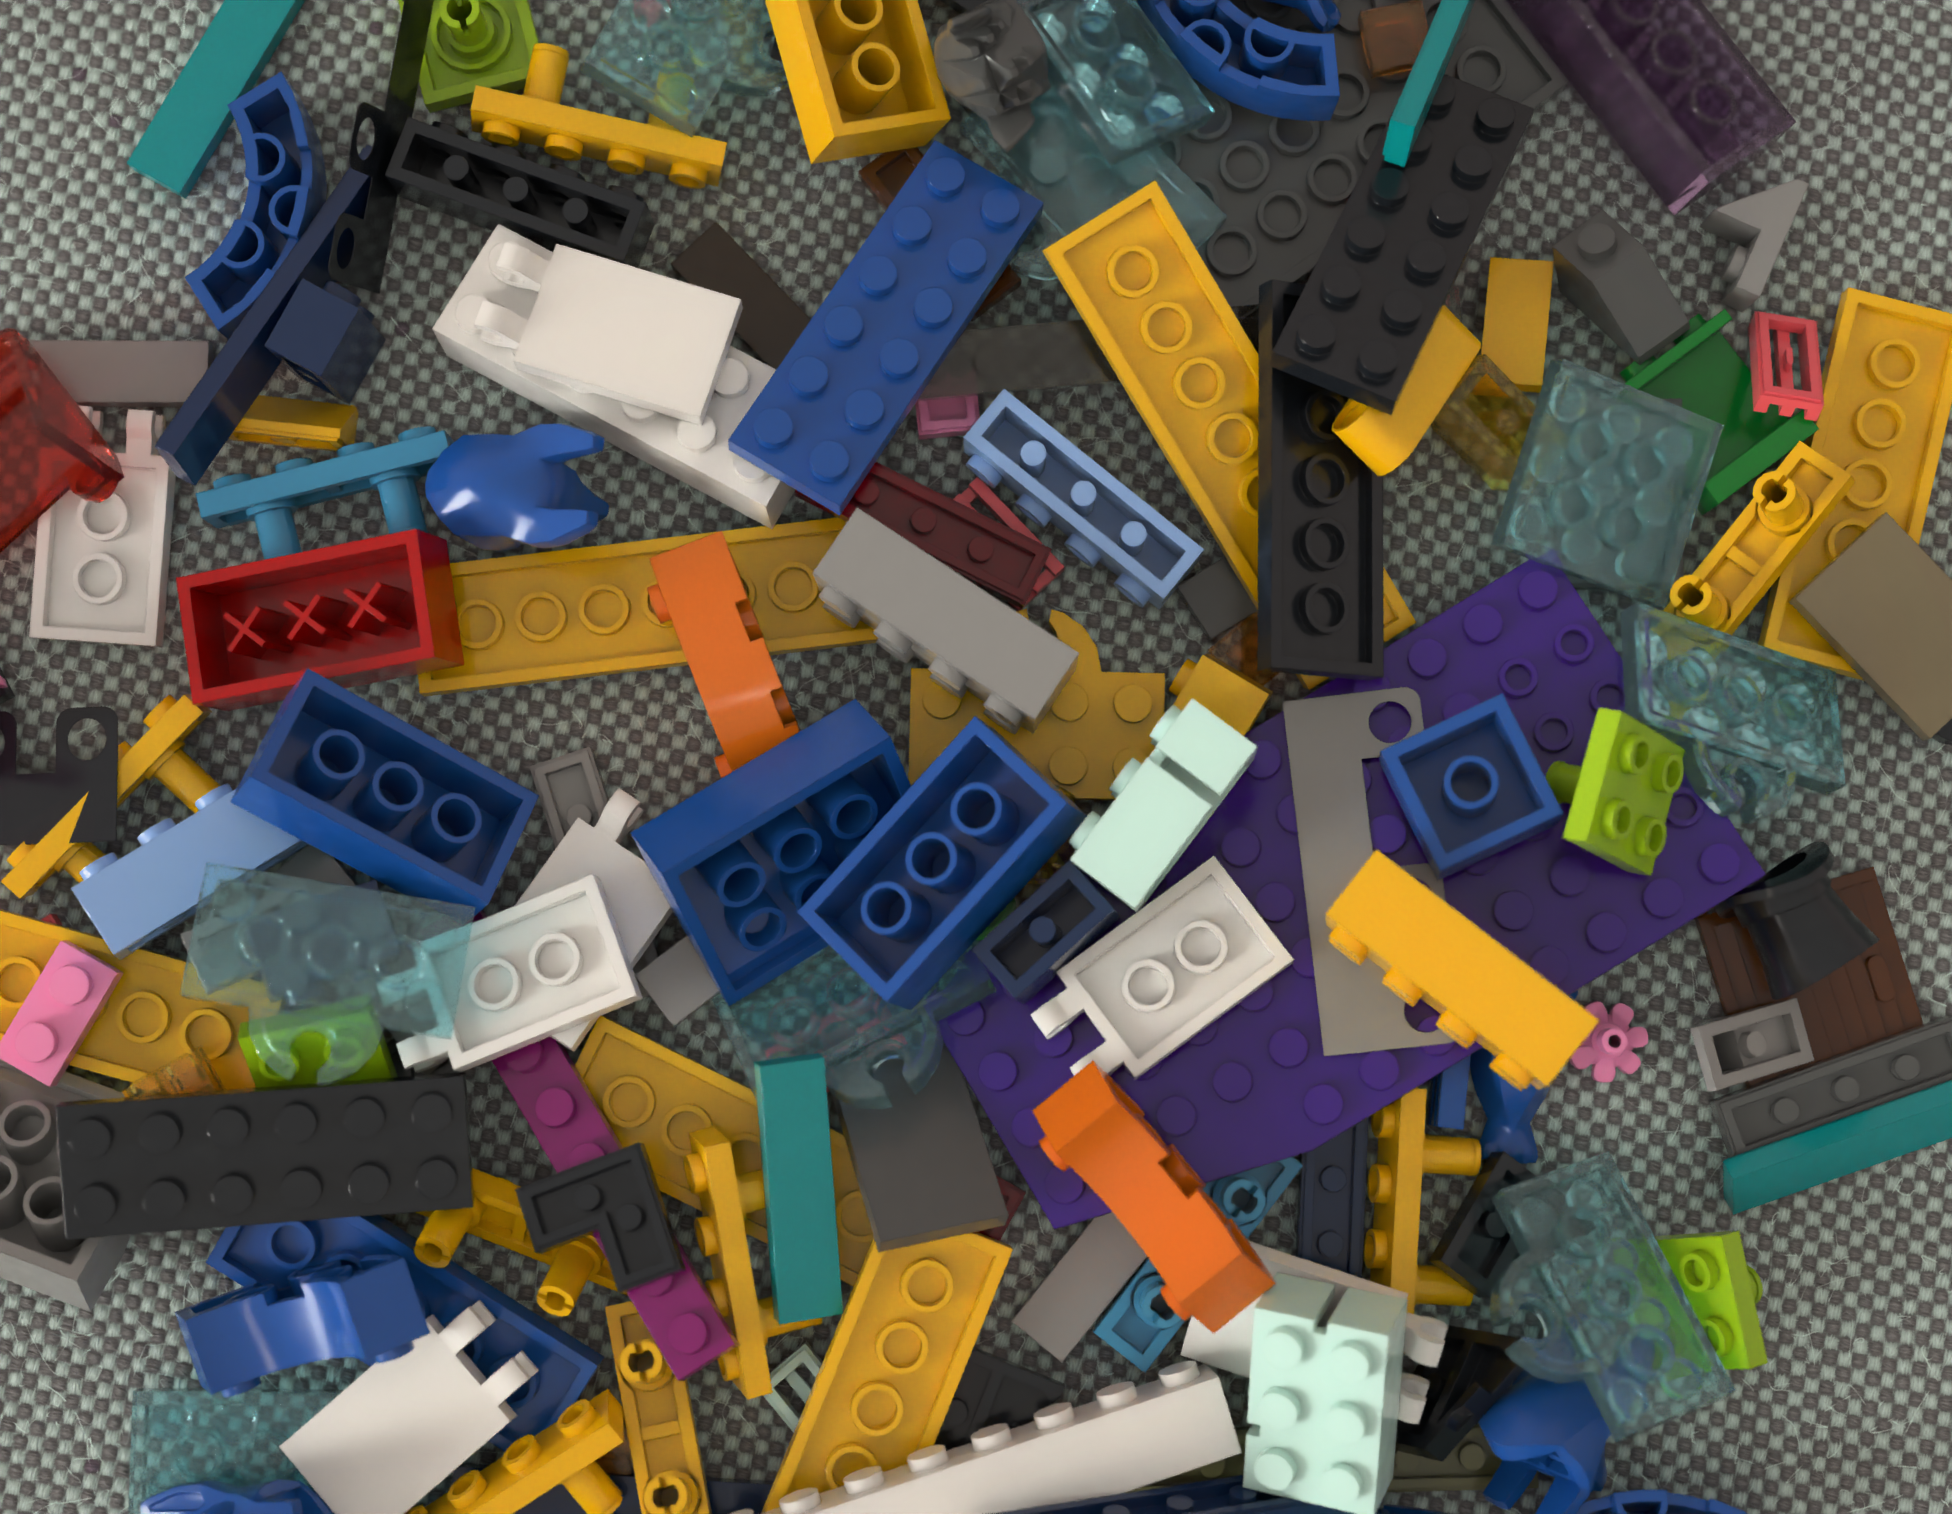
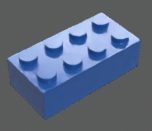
[230,668,539,926]
[797,716,1087,1010]

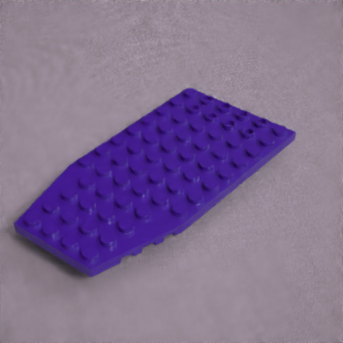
[923,548,1766,1229]

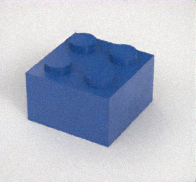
[1380,693,1563,880]

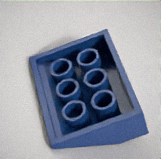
[630,699,911,1006]

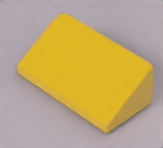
[229,395,359,452]

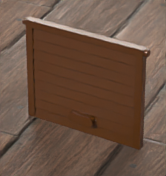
[1695,867,1923,1087]

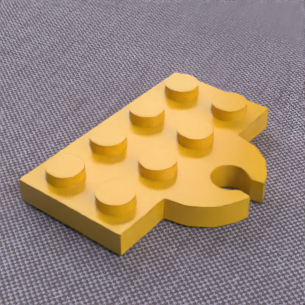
[908,609,1165,801]

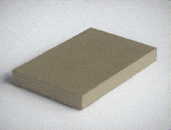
[1789,512,1952,741]

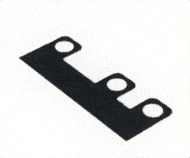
[328,0,434,294]
[0,706,118,845]

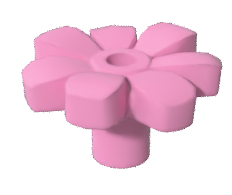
[1569,1001,1648,1083]

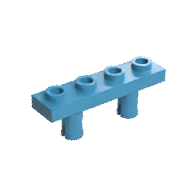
[195,426,454,560]
[1093,1157,1303,1373]

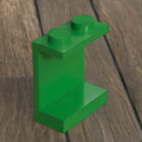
[1610,309,1819,516]

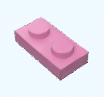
[0,940,124,1087]

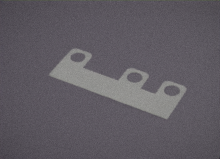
[1282,687,1454,1056]

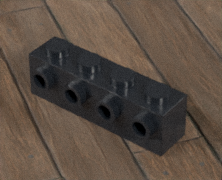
[385,117,655,268]

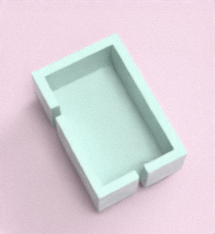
[1069,698,1257,912]
[1243,1273,1408,1514]

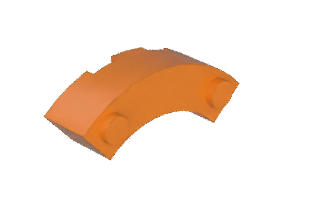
[647,530,801,778]
[1032,1061,1276,1333]

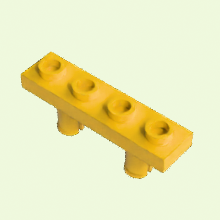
[471,43,727,189]
[1637,441,1855,684]
[1,694,221,899]
[1364,1088,1481,1353]
[683,1127,822,1400]
[414,1168,628,1316]
[605,1301,712,1514]
[404,1389,624,1514]

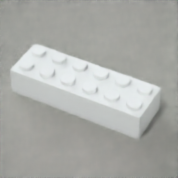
[432,224,795,529]

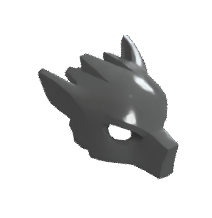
[934,0,1051,152]

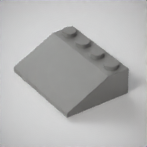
[0,1059,133,1312]

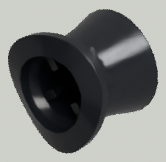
[1714,841,1880,1000]

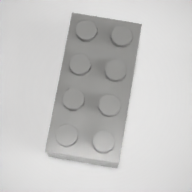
[813,508,1079,734]

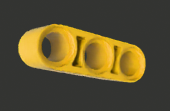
[1332,305,1481,476]

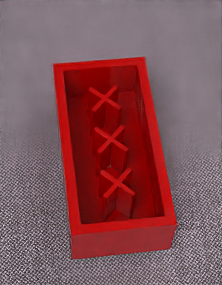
[176,528,464,711]

